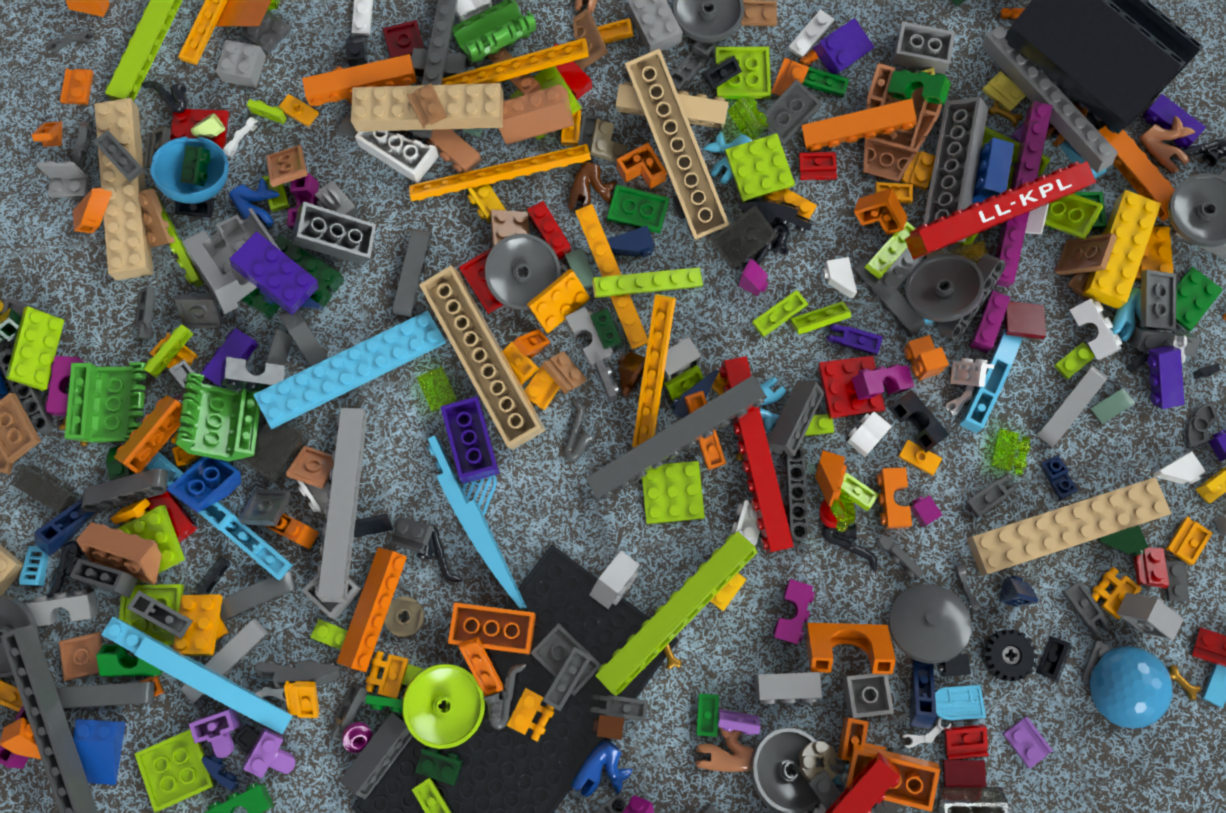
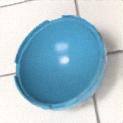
[150,137,229,204]
[1090,646,1173,729]

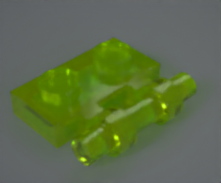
[990,428,1031,475]

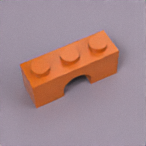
[876,467,912,529]

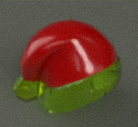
[819,492,856,532]

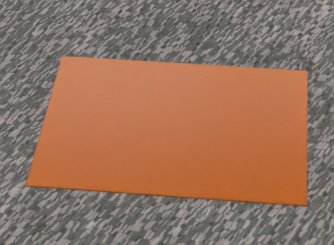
[216,0,272,26]

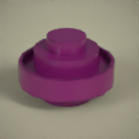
[342,722,373,753]

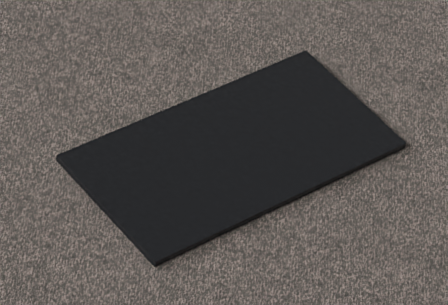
[352,545,679,813]

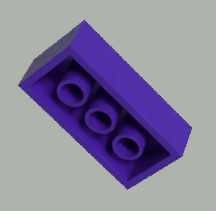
[229,231,318,315]
[441,396,500,484]

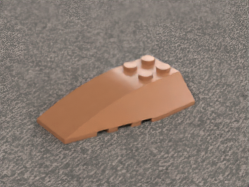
[863,63,942,183]

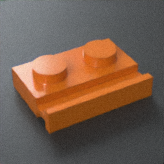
[771,58,809,96]
[60,68,94,105]

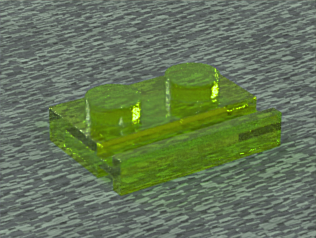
[416,366,458,412]

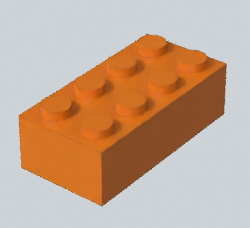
[448,602,536,655]
[845,743,940,812]

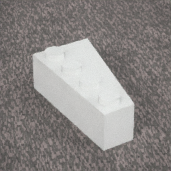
[355,131,439,184]

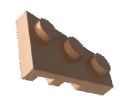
[573,8,609,70]
[139,189,175,247]

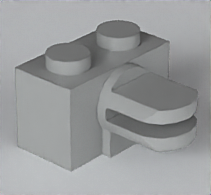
[315,181,359,217]

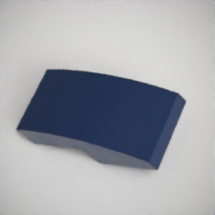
[1041,455,1078,500]
[201,754,240,791]

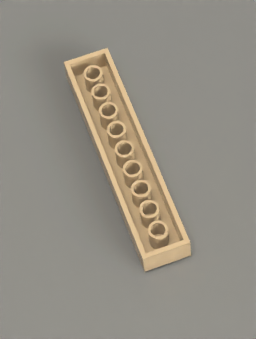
[625,48,730,240]
[94,98,154,281]
[419,265,546,450]
[967,477,1171,576]

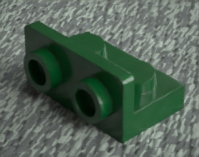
[180,145,211,187]
[590,308,622,350]
[415,746,463,785]

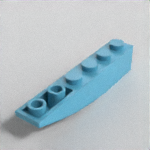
[959,327,1023,433]

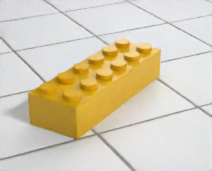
[1082,190,1161,309]

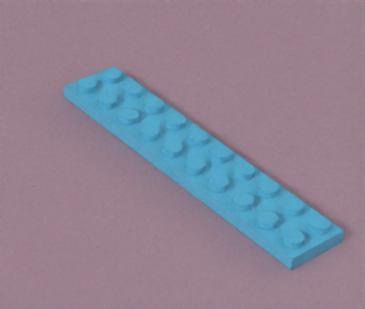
[253,310,446,429]

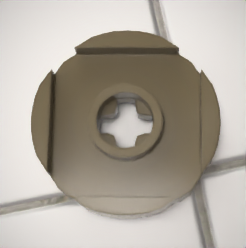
[384,596,425,637]
[798,741,838,781]

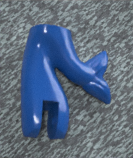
[229,178,280,228]
[571,738,633,798]

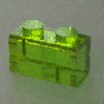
[728,97,769,140]

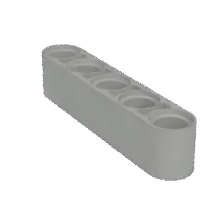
[1036,365,1108,447]
[181,619,269,705]

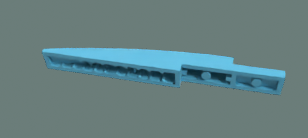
[428,435,527,610]
[146,451,293,581]
[101,616,293,734]

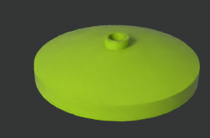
[402,664,485,749]

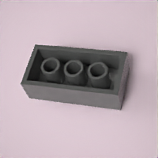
[290,202,376,265]

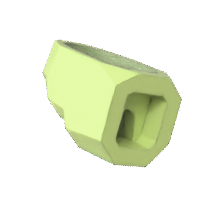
[191,113,225,138]

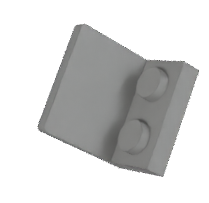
[37,161,89,198]

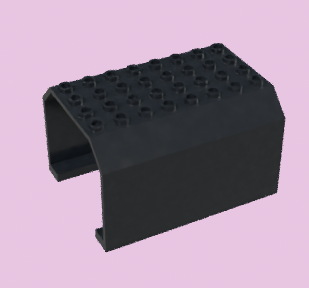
[1004,0,1204,134]

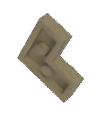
[589,119,628,163]

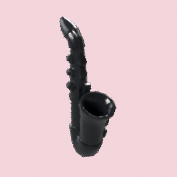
[141,81,187,113]
[1171,139,1226,167]
[742,222,789,267]
[822,523,877,572]
[416,525,462,582]
[46,541,82,598]

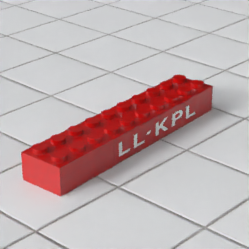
[904,161,1096,260]

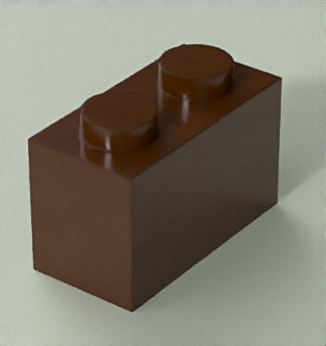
[593,714,624,740]

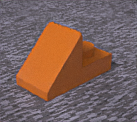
[31,121,62,147]
[513,329,551,359]

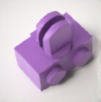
[189,707,241,758]
[243,726,295,778]

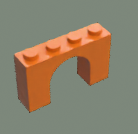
[805,623,896,674]

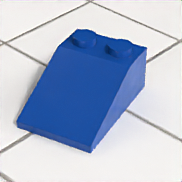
[167,457,241,513]
[73,719,126,785]

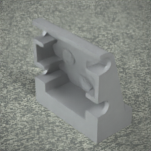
[182,208,281,314]

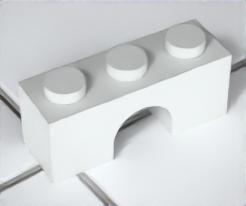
[1070,299,1122,360]

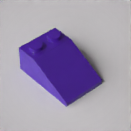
[813,18,875,75]

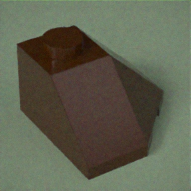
[618,352,645,399]

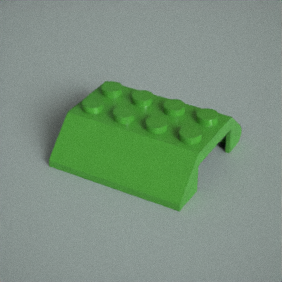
[452,0,536,63]
[64,362,147,443]
[176,373,260,461]

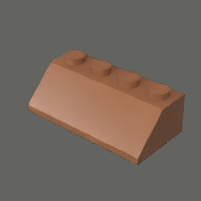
[499,84,574,144]
[76,522,162,585]

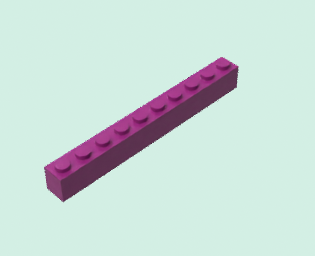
[995,101,1053,287]

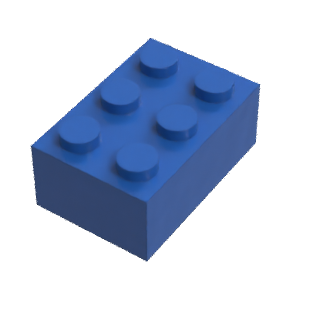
[972,138,1014,203]

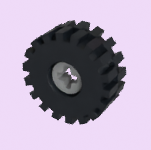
[982,630,1038,681]

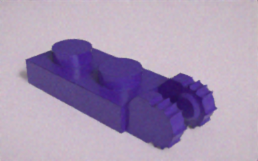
[826,324,883,356]

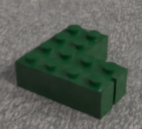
[240,234,344,320]

